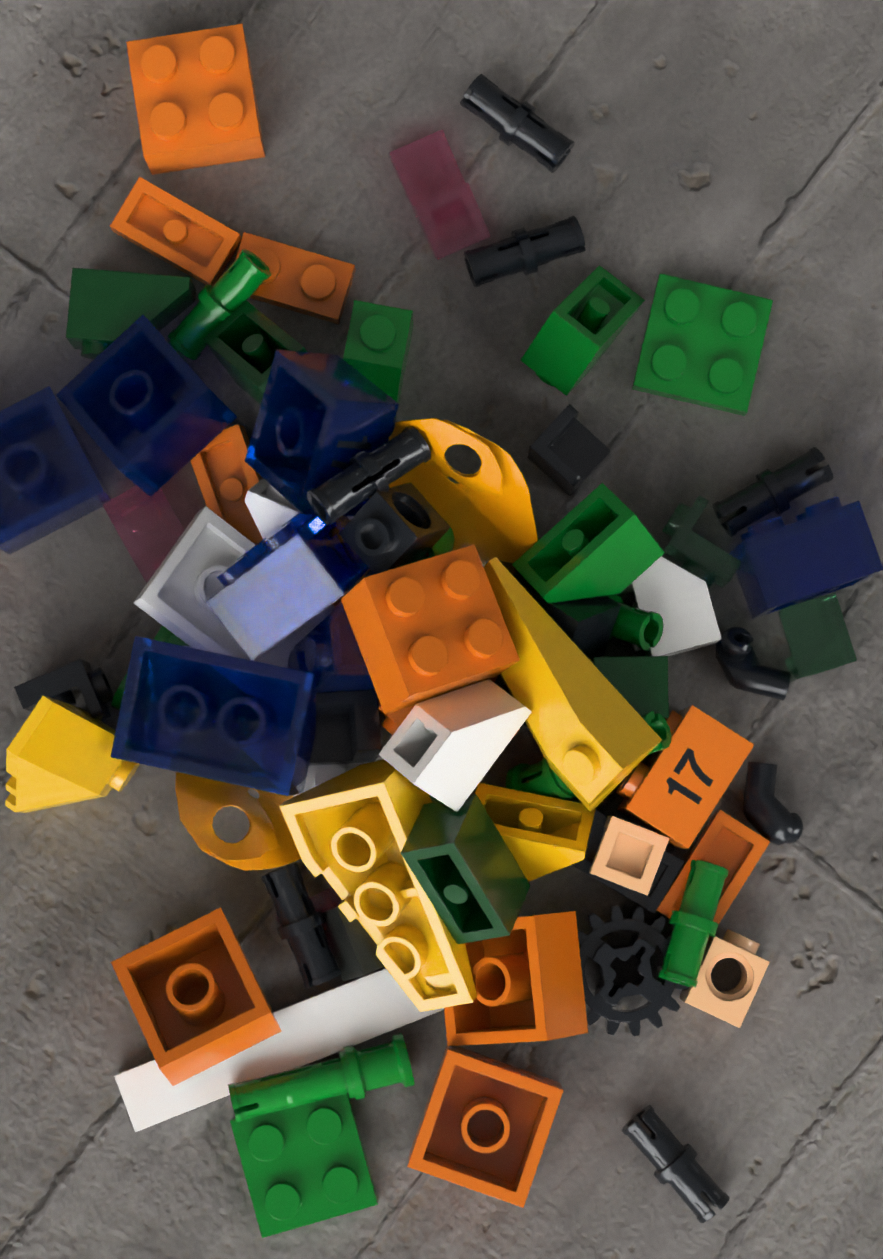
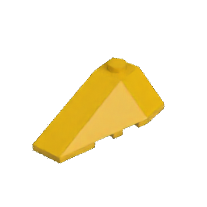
[484,557,662,812]
[5,695,140,813]
[279,759,477,1012]

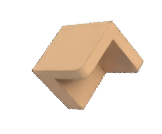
[589,816,669,896]

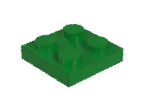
[632,273,773,416]
[230,1093,378,1238]

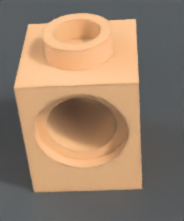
[679,929,770,1028]

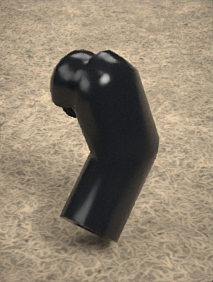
[716,627,791,700]
[743,762,803,845]

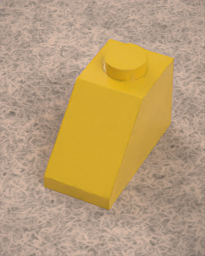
[475,783,596,882]

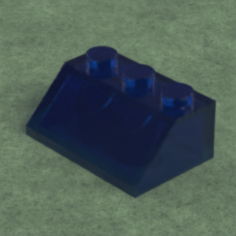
[111,636,316,796]

